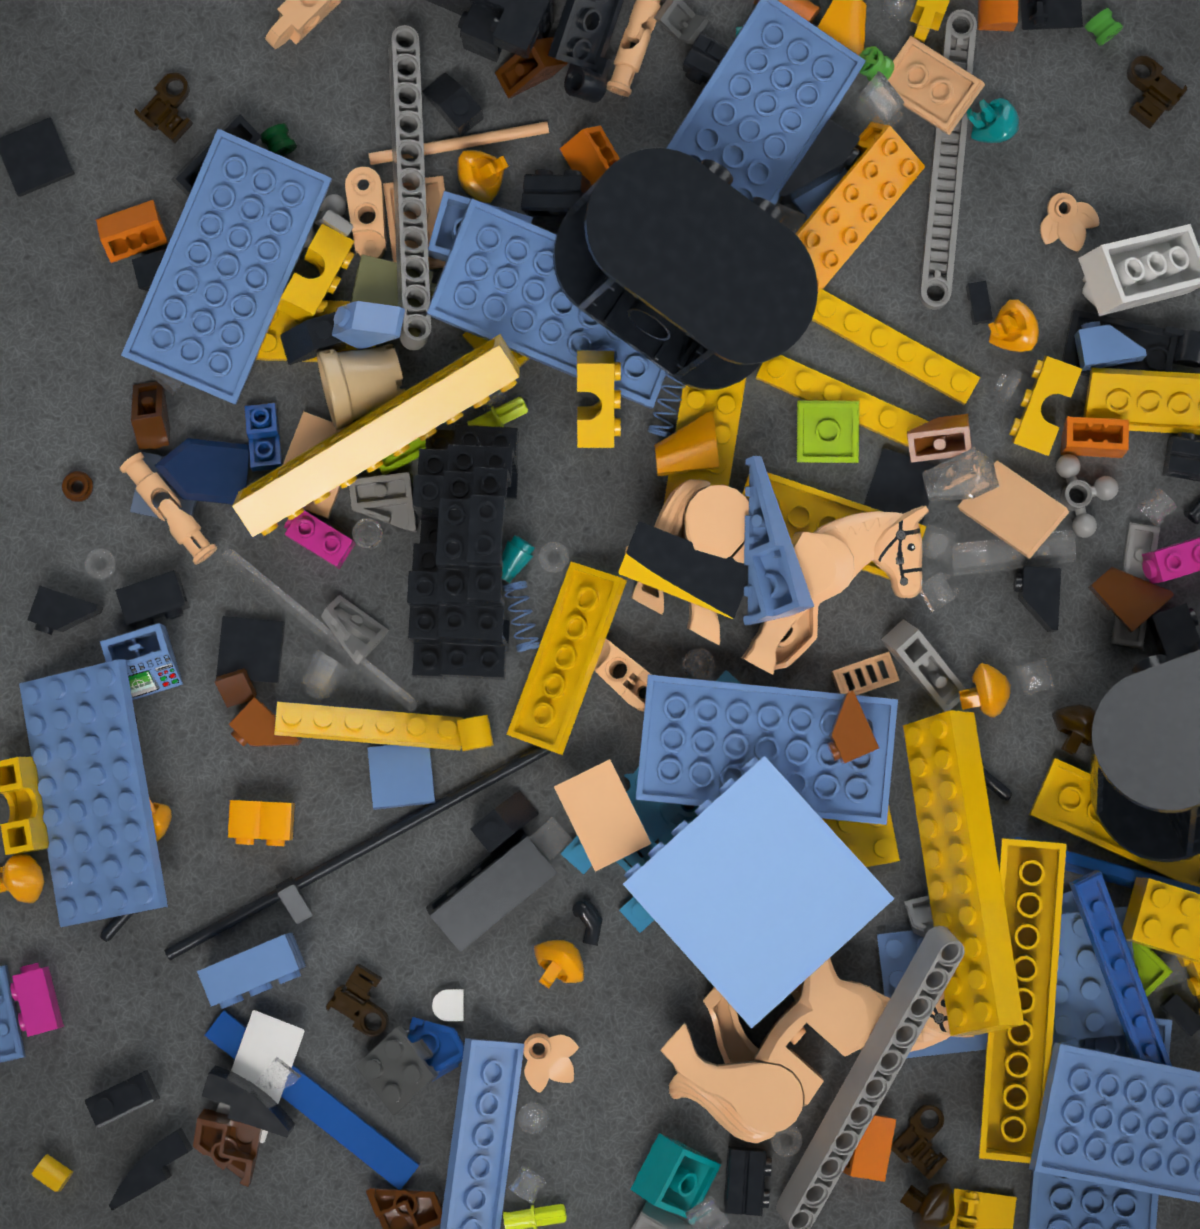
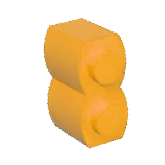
[228,800,295,846]

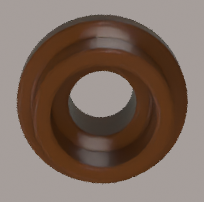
[62,471,93,502]

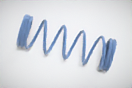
[647,372,686,438]
[503,581,540,652]

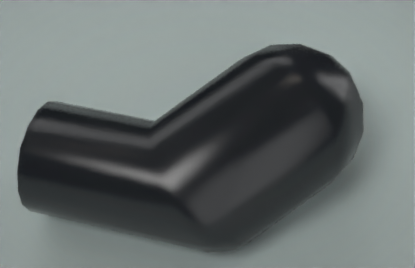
[572,901,603,946]

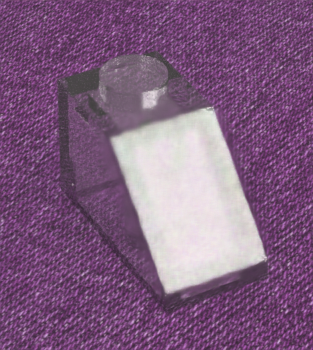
[854,71,904,128]
[922,447,999,501]
[301,649,350,702]

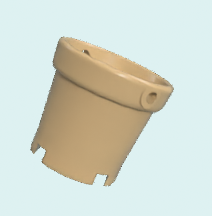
[317,344,405,430]

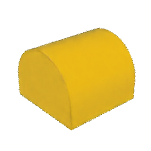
[457,715,494,751]
[31,1154,73,1192]

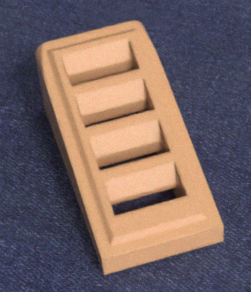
[831,652,900,695]

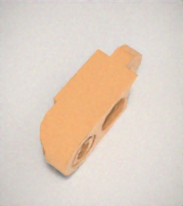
[265,0,342,49]
[345,167,387,259]
[594,639,652,711]

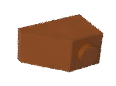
[907,413,973,463]
[827,690,879,765]
[228,697,302,747]

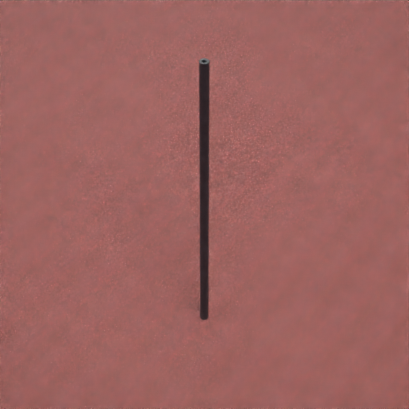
[164,746,551,961]

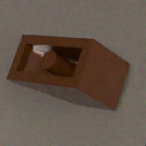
[495,37,568,99]
[131,381,170,450]

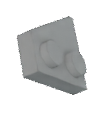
[349,472,417,532]
[321,595,389,665]

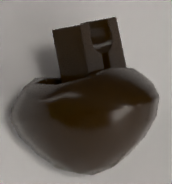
[1052,704,1096,755]
[900,1183,955,1229]

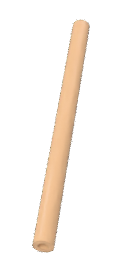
[369,121,549,165]

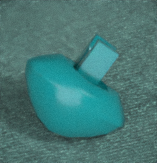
[966,98,1019,143]

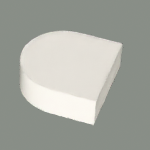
[432,989,464,1021]

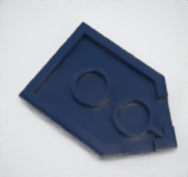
[154,438,249,505]

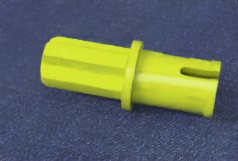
[467,397,528,427]
[503,1204,567,1229]

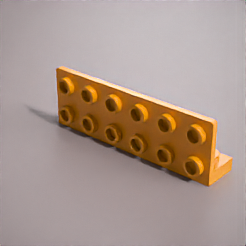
[796,122,925,292]

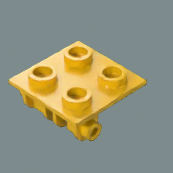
[949,1188,1017,1229]

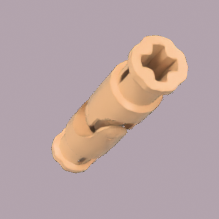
[607,0,661,97]
[120,452,217,565]

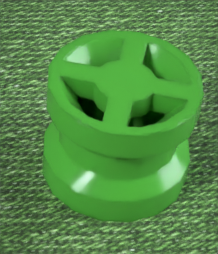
[1084,8,1123,46]
[859,46,894,85]

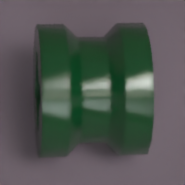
[260,123,297,157]

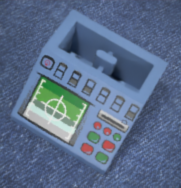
[100,623,183,701]

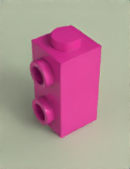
[284,511,356,569]
[1142,537,1200,583]
[10,963,64,1037]

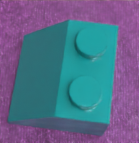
[630,1133,722,1221]

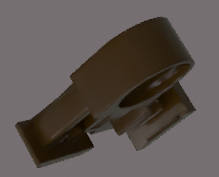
[1127,56,1187,129]
[134,73,193,144]
[326,964,389,1037]
[891,1104,948,1180]

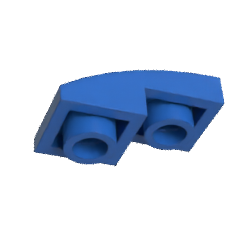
[245,403,282,472]

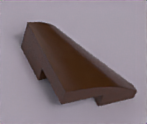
[1088,567,1175,633]
[193,1108,262,1187]
[366,1188,443,1229]

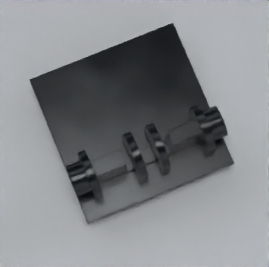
[1020,0,1083,30]

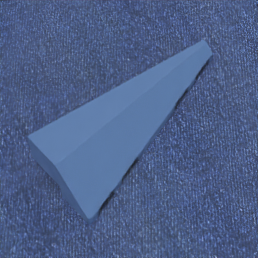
[743,456,814,625]

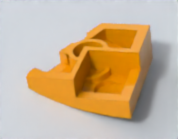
[817,0,867,55]
[654,411,719,476]

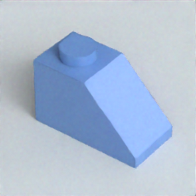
[332,301,405,350]
[1074,322,1147,371]

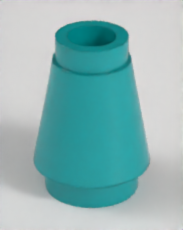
[501,535,535,583]

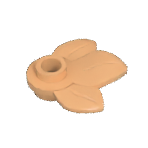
[1040,193,1100,251]
[523,1033,579,1093]

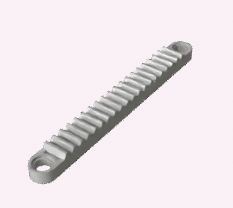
[919,9,977,310]

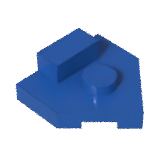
[407,1017,464,1082]

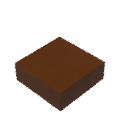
[215,668,257,708]

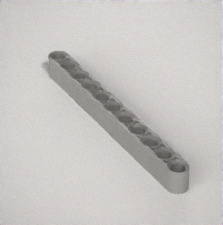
[388,25,431,350]
[776,926,965,1229]

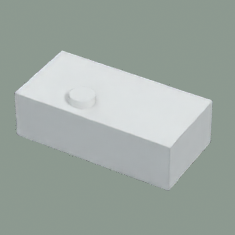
[1078,224,1200,316]

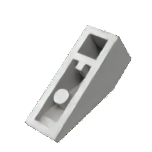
[881,619,966,712]

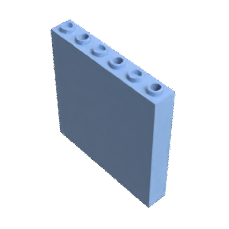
[623,756,894,1028]

